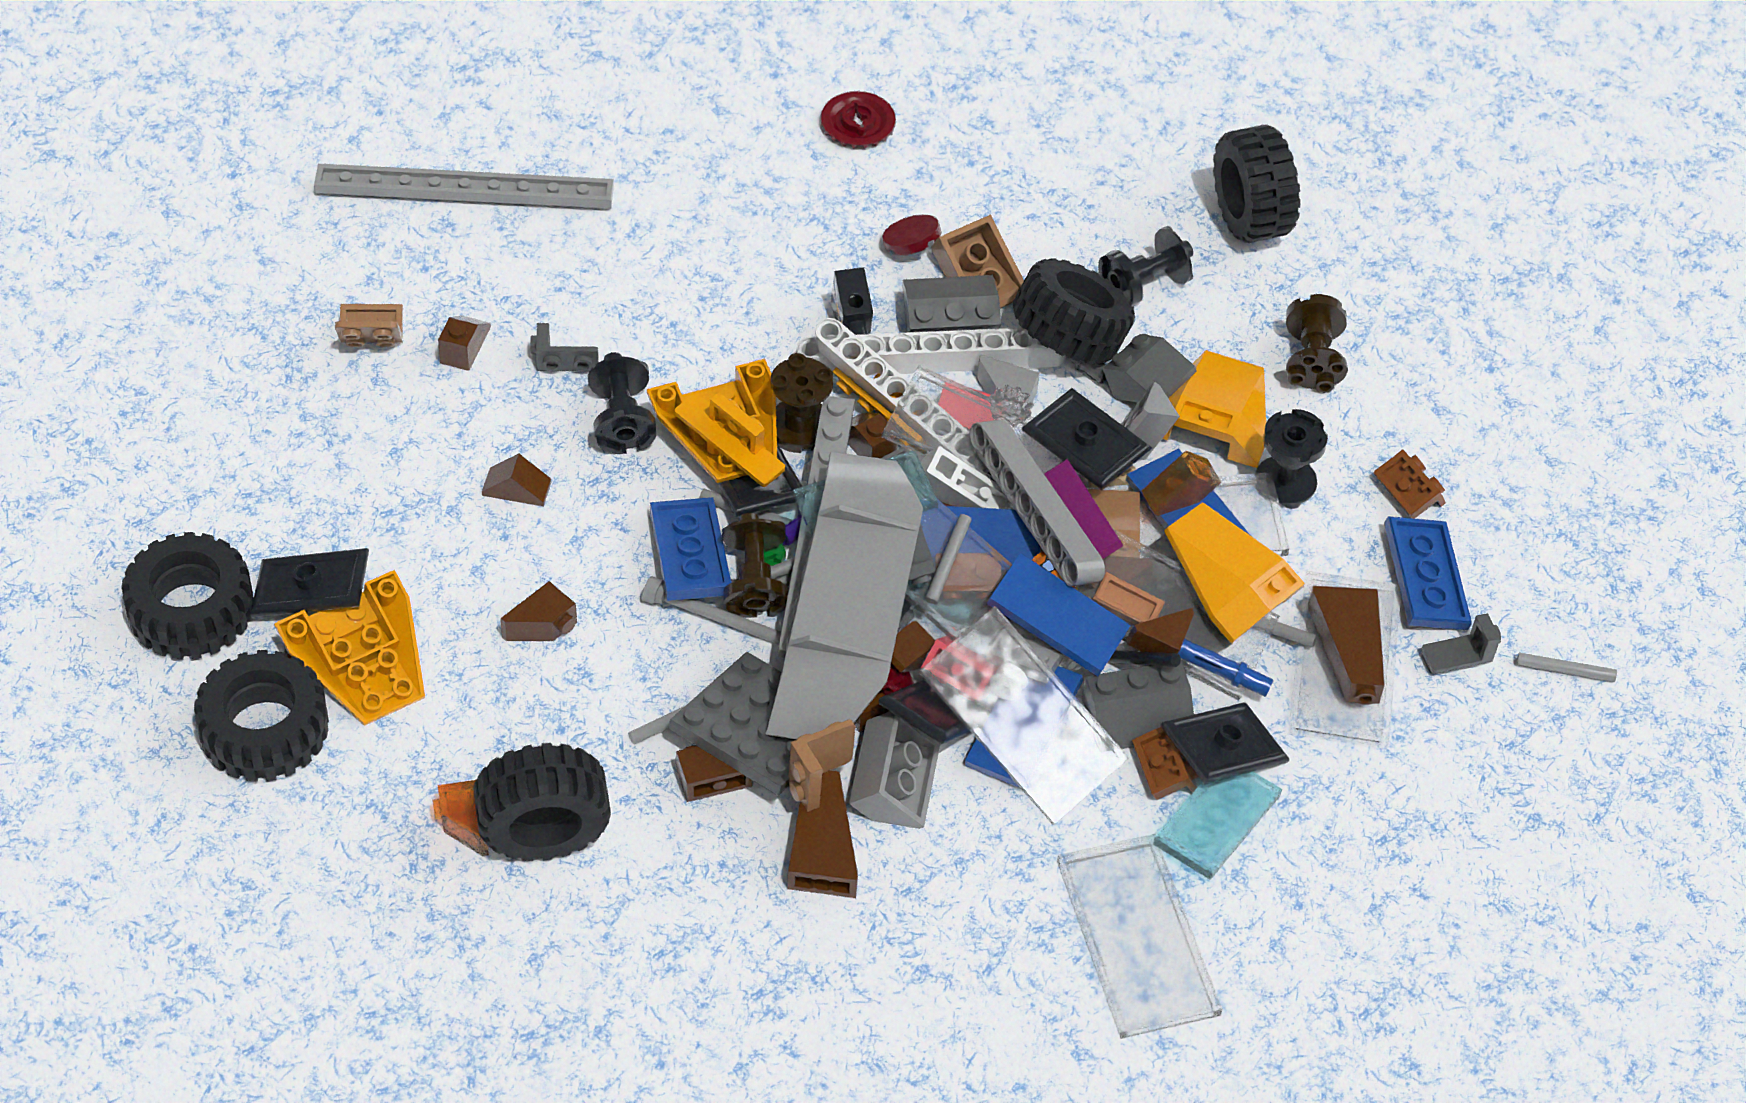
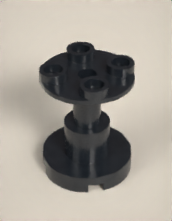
[1098,226,1193,307]
[587,352,657,454]
[1255,409,1328,509]

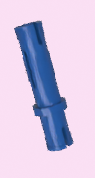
[1178,639,1273,697]

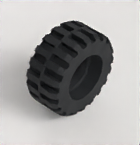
[1213,124,1301,243]
[1013,258,1135,364]
[121,532,254,660]
[194,650,329,782]
[473,743,611,861]

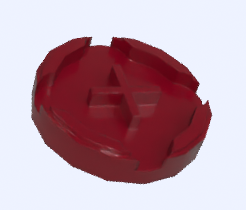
[882,214,942,255]

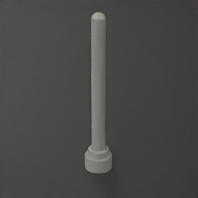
[642,576,781,645]

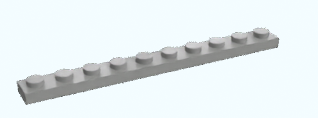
[314,163,614,209]
[778,396,855,658]

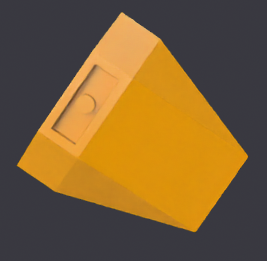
[1162,350,1266,468]
[647,359,777,483]
[1164,502,1305,644]
[274,570,425,726]

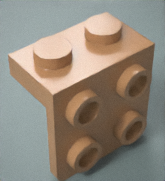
[335,304,403,347]
[789,719,855,812]

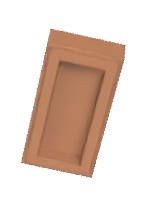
[1092,572,1165,625]

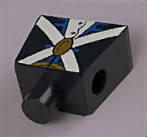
[831,267,873,335]

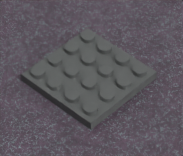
[668,652,796,796]

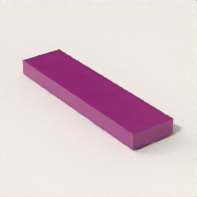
[1044,459,1124,559]

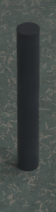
[1108,650,1181,667]

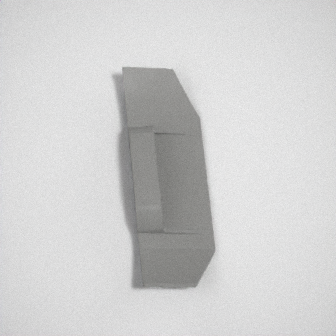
[766,451,923,739]

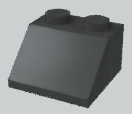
[1103,334,1197,403]

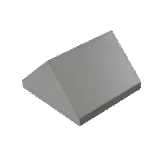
[1121,382,1180,460]

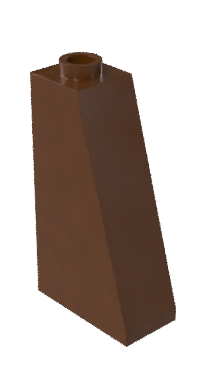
[1308,586,1385,705]
[788,770,858,898]

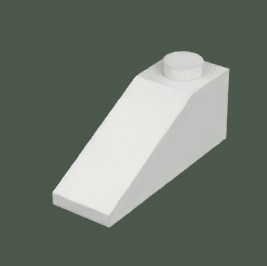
[911,446,1013,509]

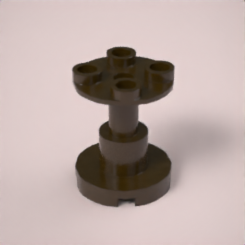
[1286,294,1348,393]
[771,353,833,453]
[722,513,788,618]

